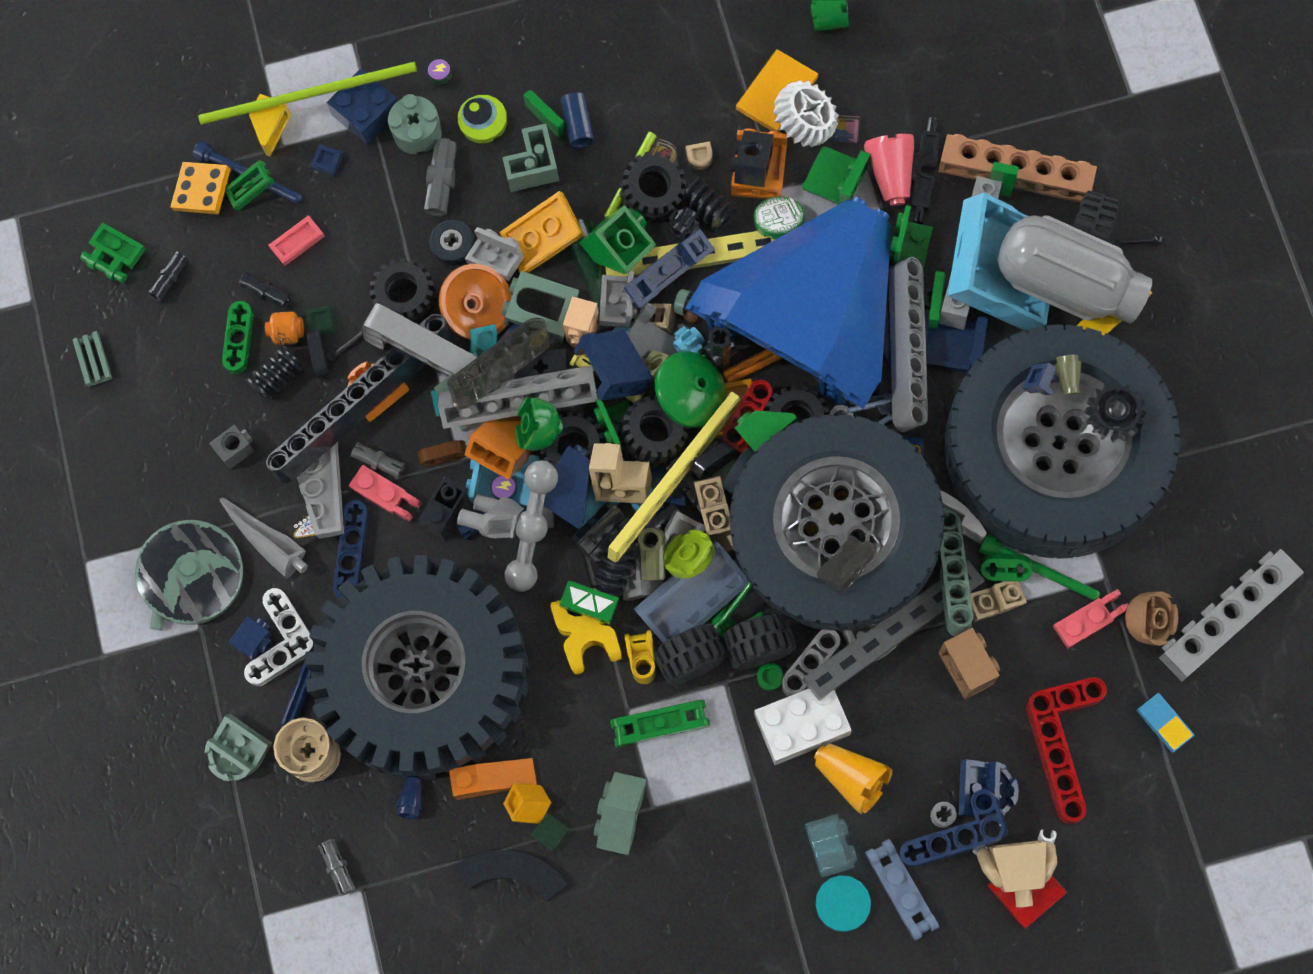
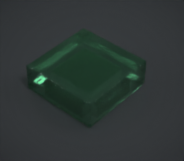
[305,305,335,334]
[531,813,570,852]

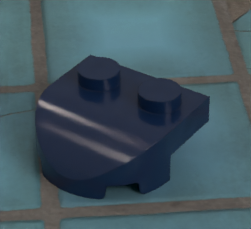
[959,759,1019,817]

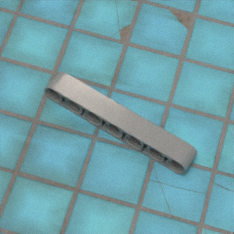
[888,257,928,432]

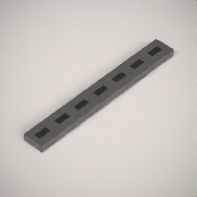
[802,560,985,701]

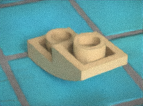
[694,476,730,535]
[970,581,1027,622]

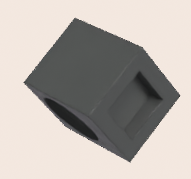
[209,424,255,470]

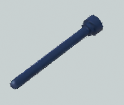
[193,140,302,203]

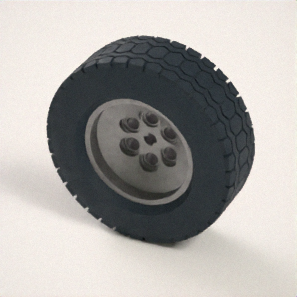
[944,325,1180,559]

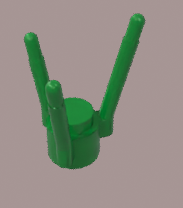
[711,583,764,640]

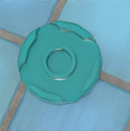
[815,875,871,932]

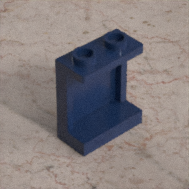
[925,309,988,373]
[574,330,653,401]

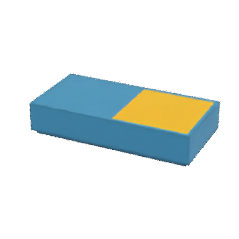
[1136,693,1195,753]

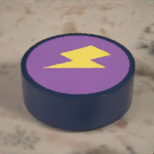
[490,475,517,500]

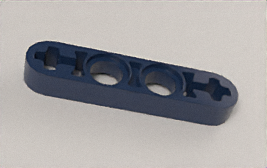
[333,500,369,599]

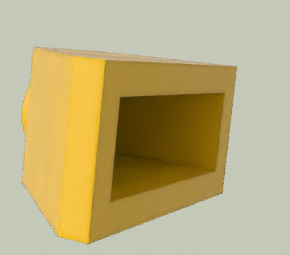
[249,94,291,156]

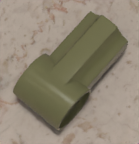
[638,527,666,580]

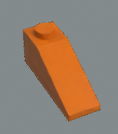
[449,758,537,800]

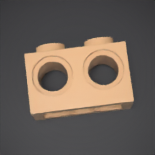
[563,297,599,348]

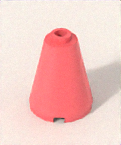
[864,134,915,206]

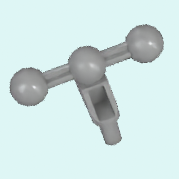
[457,461,558,592]

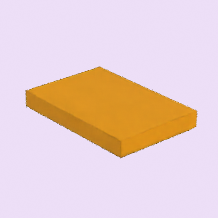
[736,49,818,131]
[500,191,584,273]

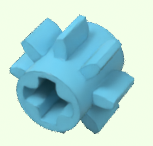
[673,326,705,354]

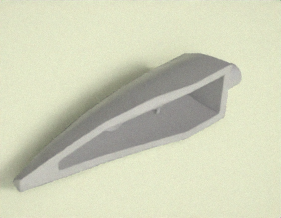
[220,498,308,579]

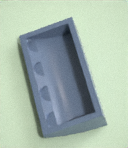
[634,539,749,643]

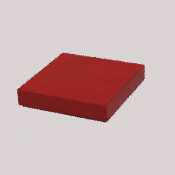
[987,876,1067,929]

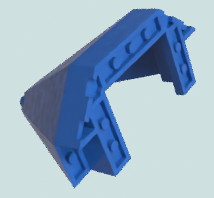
[685,197,891,409]

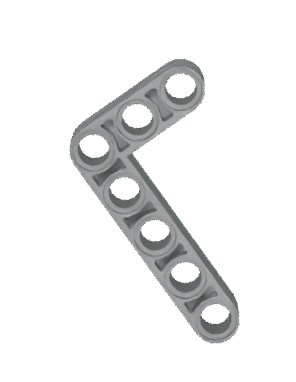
[362,303,488,388]

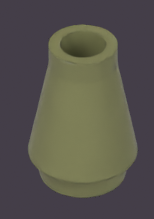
[1054,355,1082,395]

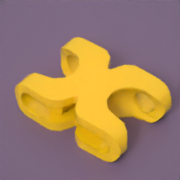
[551,588,622,675]

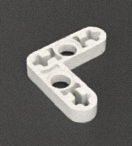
[244,588,315,686]

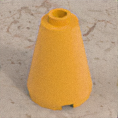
[814,743,892,814]

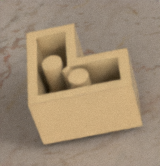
[589,443,652,503]

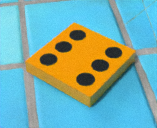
[171,162,231,214]

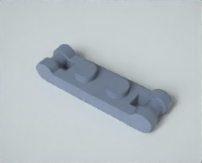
[865,839,939,941]

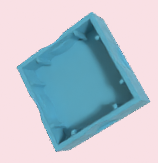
[947,193,1050,331]

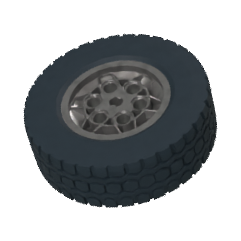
[730,414,944,631]

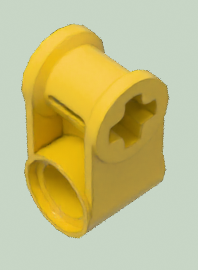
[624,630,656,684]

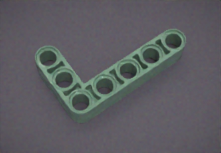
[938,508,973,637]

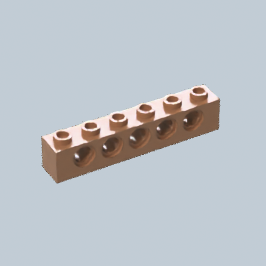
[938,134,1097,203]

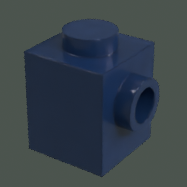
[228,616,274,660]

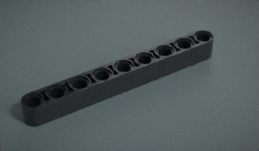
[266,314,454,483]

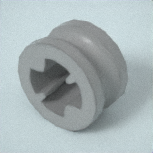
[930,802,957,828]

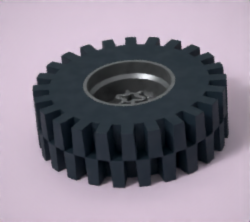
[305,555,529,780]

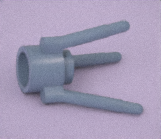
[847,393,893,425]

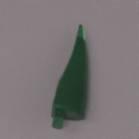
[567,219,602,316]

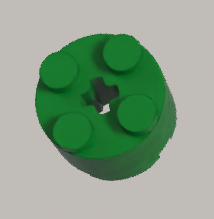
[811,0,849,31]

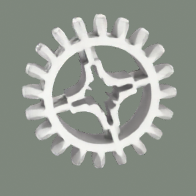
[773,80,839,147]

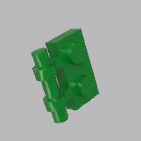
[80,222,146,283]

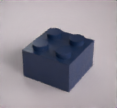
[326,68,398,145]

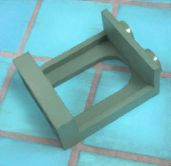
[501,271,579,344]

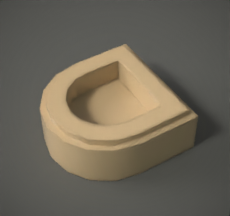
[686,142,713,170]

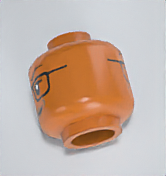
[265,312,304,345]

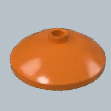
[439,264,512,340]

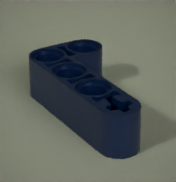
[900,789,1008,867]

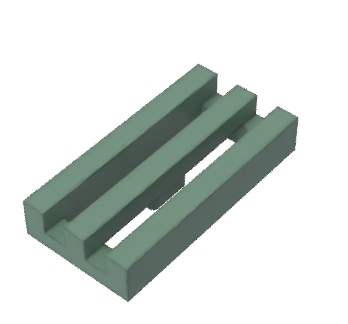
[72,331,113,387]

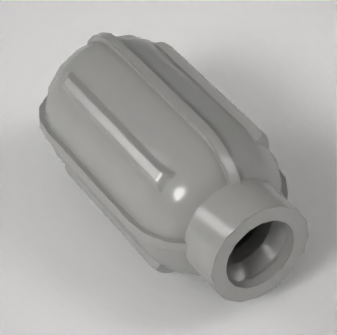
[997,215,1152,324]

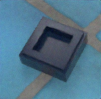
[310,144,343,177]

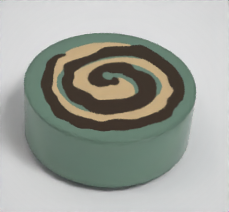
[674,289,692,316]

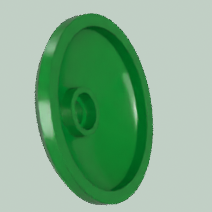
[655,351,726,428]

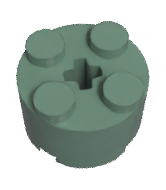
[388,94,442,154]

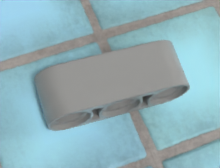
[782,630,840,697]

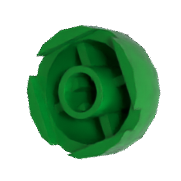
[515,397,563,451]

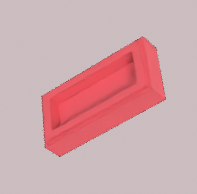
[268,215,325,266]

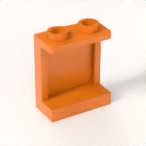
[731,129,787,199]

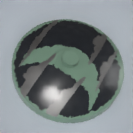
[135,520,243,625]

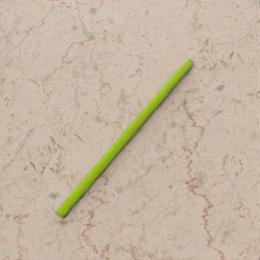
[198,62,417,125]

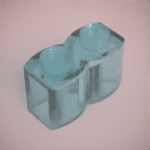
[804,814,857,878]

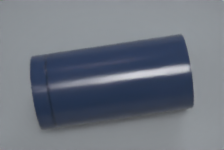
[561,92,595,149]

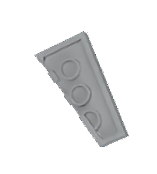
[297,442,344,539]

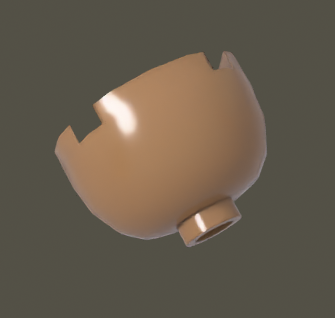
[1125,591,1178,646]

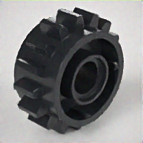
[1084,382,1146,443]

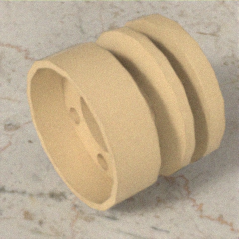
[273,718,341,783]

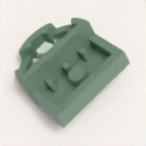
[205,714,272,781]

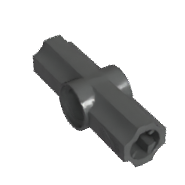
[424,138,457,217]

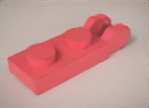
[348,465,422,522]
[1053,589,1128,649]

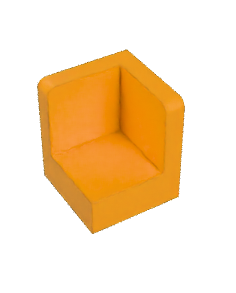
[503,783,551,824]

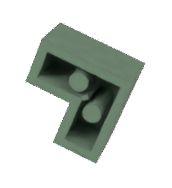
[502,124,559,192]
[594,772,646,855]

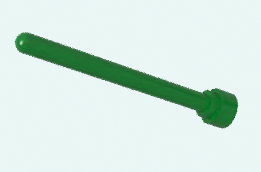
[978,533,1101,600]

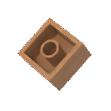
[939,628,1000,700]

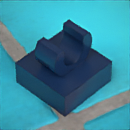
[1022,363,1059,395]

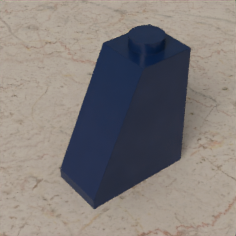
[543,444,591,529]

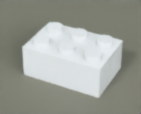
[754,689,851,765]

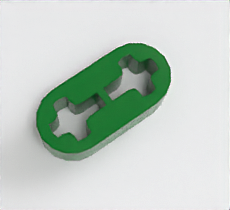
[981,553,1033,582]

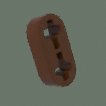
[418,440,467,467]

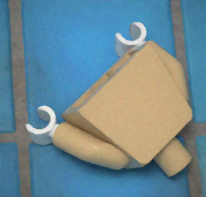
[971,830,1057,907]

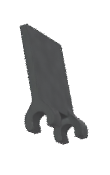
[627,303,690,389]

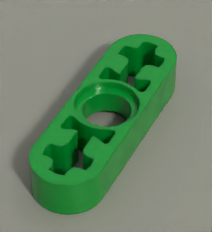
[222,301,254,375]

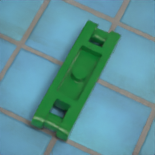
[610,699,710,748]

